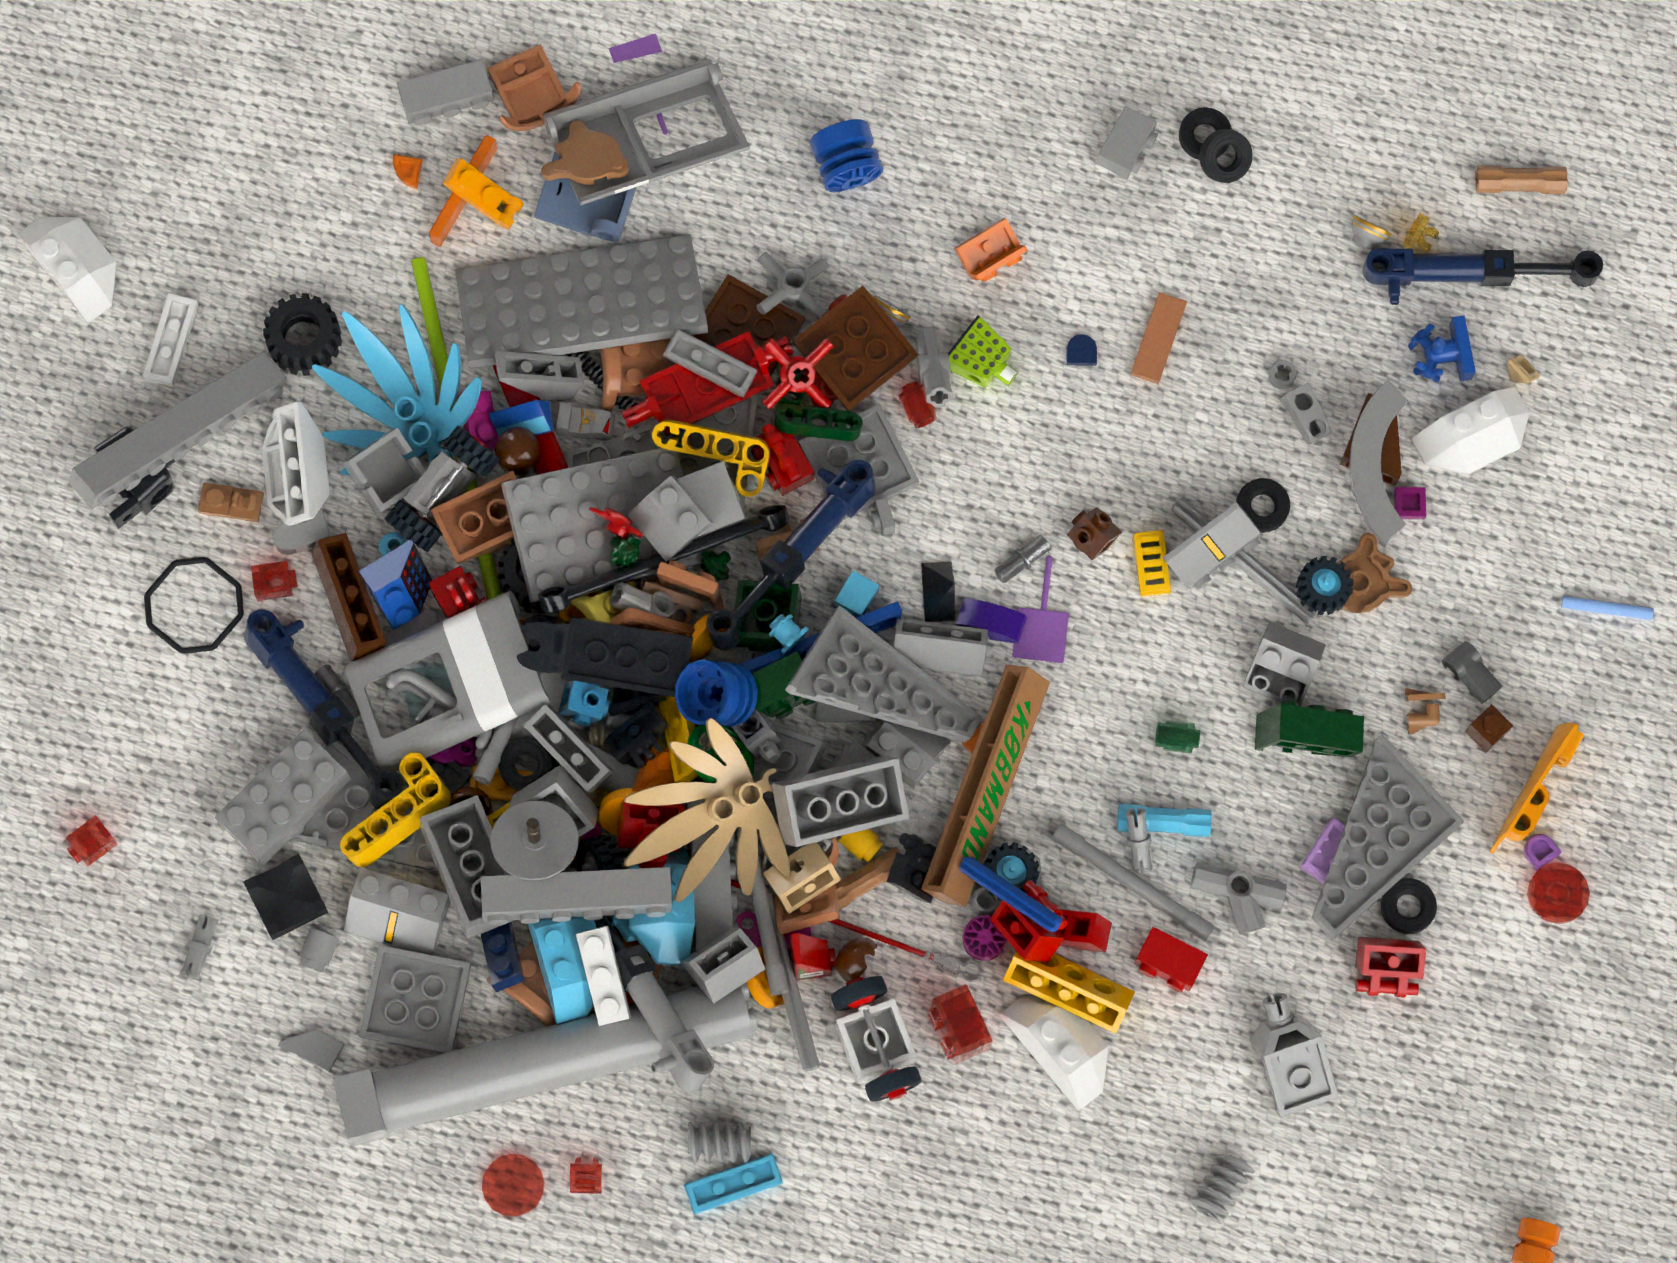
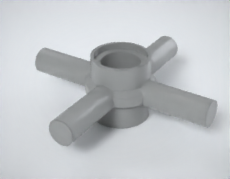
[757,252,829,320]

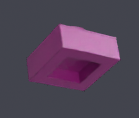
[1394,487,1426,520]

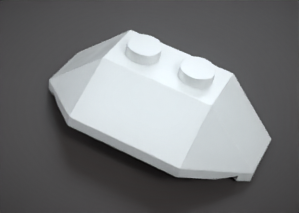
[16,217,117,323]
[1411,387,1530,475]
[262,401,330,526]
[999,996,1109,1111]

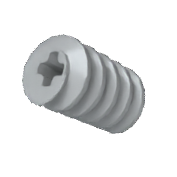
[688,1122,751,1163]
[1190,1154,1255,1225]

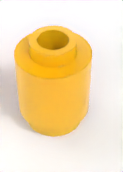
[838,829,884,863]

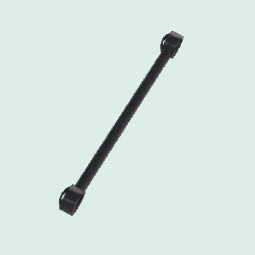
[538,505,789,613]

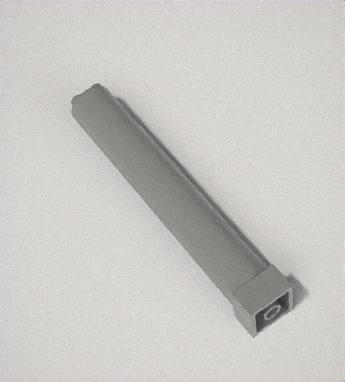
[333,983,758,1147]

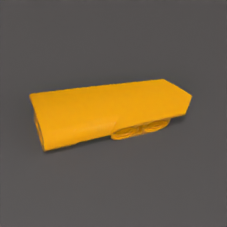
[1489,723,1584,854]

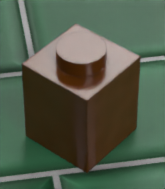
[1465,704,1513,753]

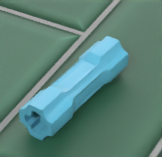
[1117,804,1212,837]

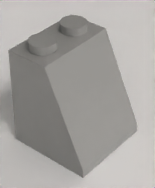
[655,461,750,539]

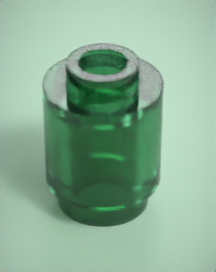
[1155,720,1200,753]

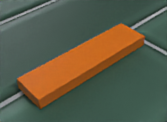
[429,135,497,247]

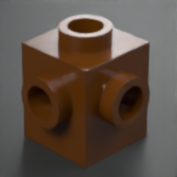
[1067,507,1122,560]

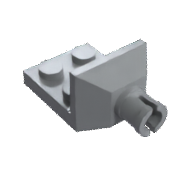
[1250,993,1339,1117]

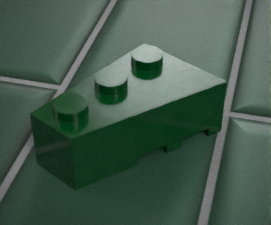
[1255,700,1364,757]

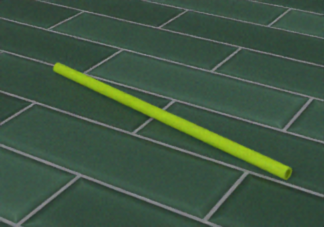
[411,257,502,600]

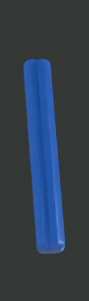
[959,857,1062,932]

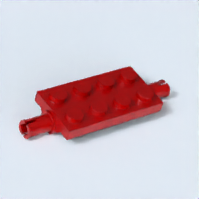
[621,331,793,437]

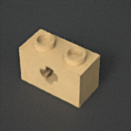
[763,842,841,914]

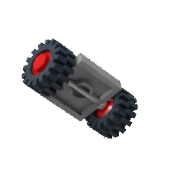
[384,425,500,552]

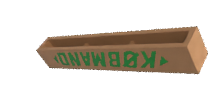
[921,665,1050,907]

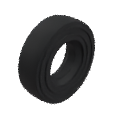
[1179,107,1232,160]
[1199,129,1253,183]
[1236,478,1290,533]
[498,736,555,791]
[1381,878,1437,934]

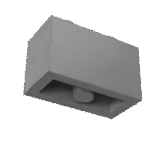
[1096,106,1158,179]

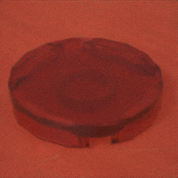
[1527,862,1590,924]
[482,1154,545,1217]

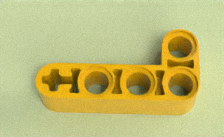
[652,420,770,497]
[340,753,451,867]

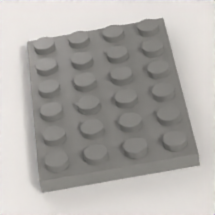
[501,448,702,603]

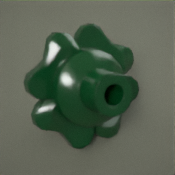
[609,535,641,567]
[701,550,731,581]

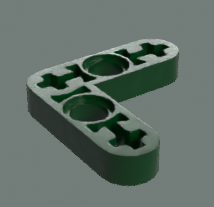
[774,364,863,441]

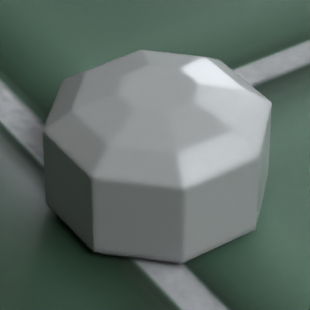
[970,886,1001,916]

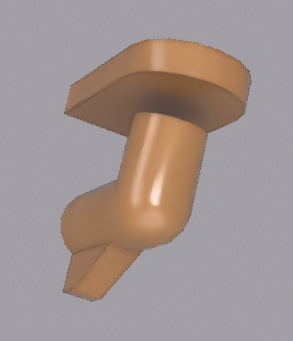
[1405,688,1446,734]

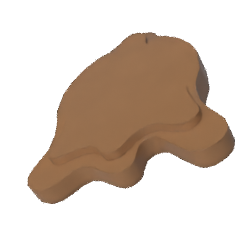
[541,120,629,185]
[1335,533,1412,613]

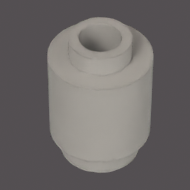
[299,924,339,973]

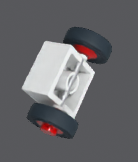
[831,976,922,1102]

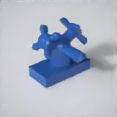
[1408,315,1476,382]

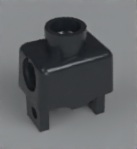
[94,426,176,529]

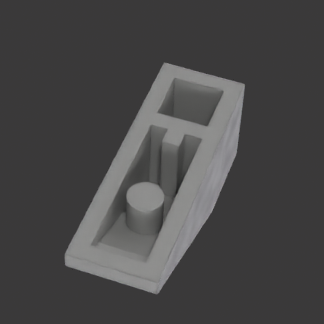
[495,351,584,401]

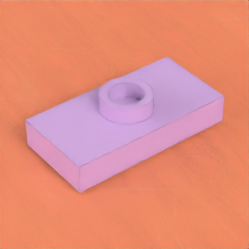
[1299,817,1345,884]

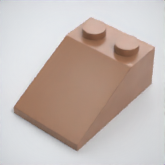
[430,471,517,564]

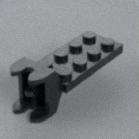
[517,615,693,697]

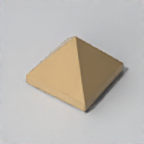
[1508,354,1540,384]

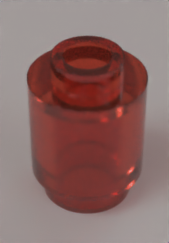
[898,381,937,428]

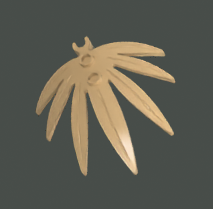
[624,718,791,902]

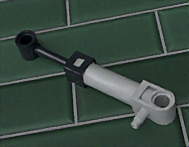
[595,916,714,1092]

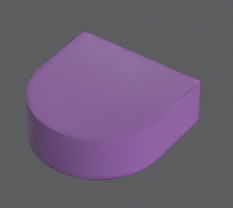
[1524,834,1562,871]

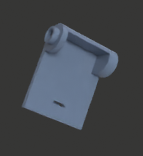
[533,152,637,242]

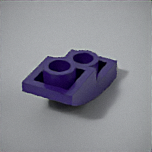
[956,598,1027,644]

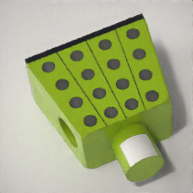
[948,315,1018,388]

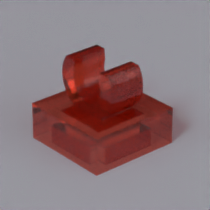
[570,1157,602,1194]

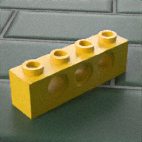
[1003,951,1135,1034]

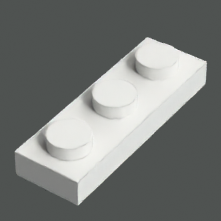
[143,293,198,387]
[576,926,631,1026]

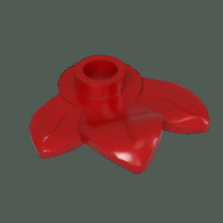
[588,507,643,539]

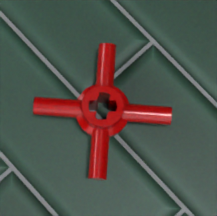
[761,338,833,410]

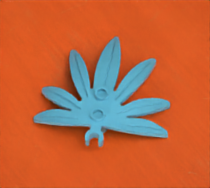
[312,304,482,475]

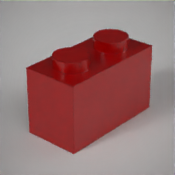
[1134,927,1208,993]

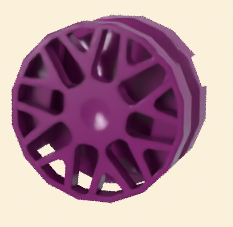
[963,915,1007,962]

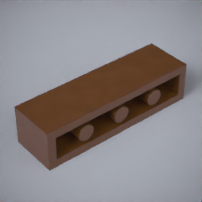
[311,533,386,662]

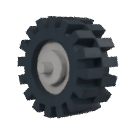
[574,835,625,872]

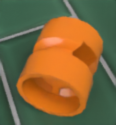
[1511,1218,1561,1263]

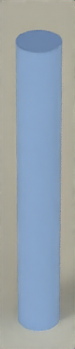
[1561,596,1654,620]

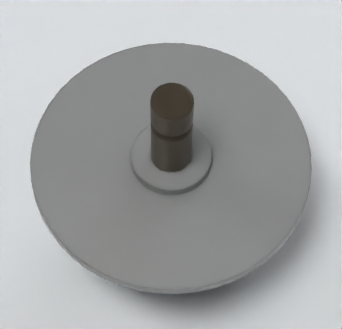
[490,801,579,880]

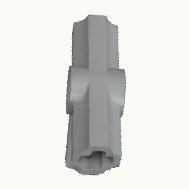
[916,327,952,407]
[1190,862,1287,935]

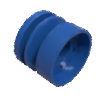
[810,119,883,192]
[675,660,758,727]

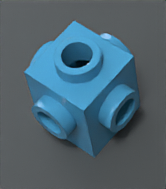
[558,680,610,726]

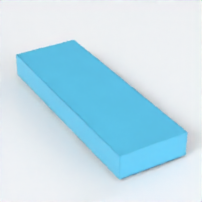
[684,1153,783,1215]

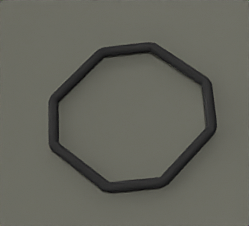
[144,557,244,654]

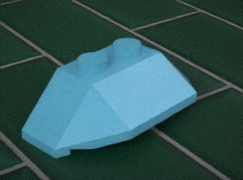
[628,847,695,966]
[528,917,596,1025]

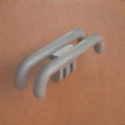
[386,669,492,759]

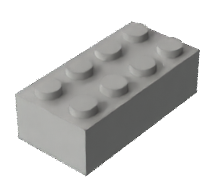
[215,730,351,866]
[771,755,909,847]
[420,795,514,939]

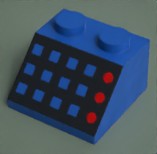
[359,540,432,630]

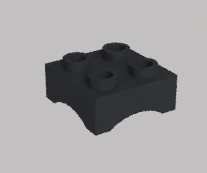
[243,854,328,940]

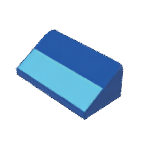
[489,400,554,437]

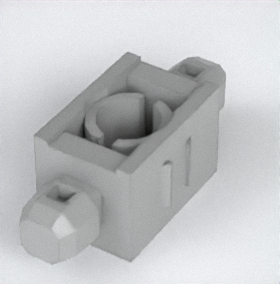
[732,707,782,764]

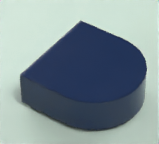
[1066,334,1097,366]

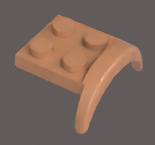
[487,44,581,131]
[600,338,674,412]
[653,560,724,611]
[760,837,840,935]
[486,940,556,1026]

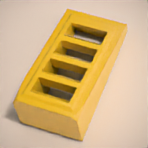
[1132,530,1171,597]

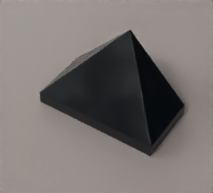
[921,562,955,622]

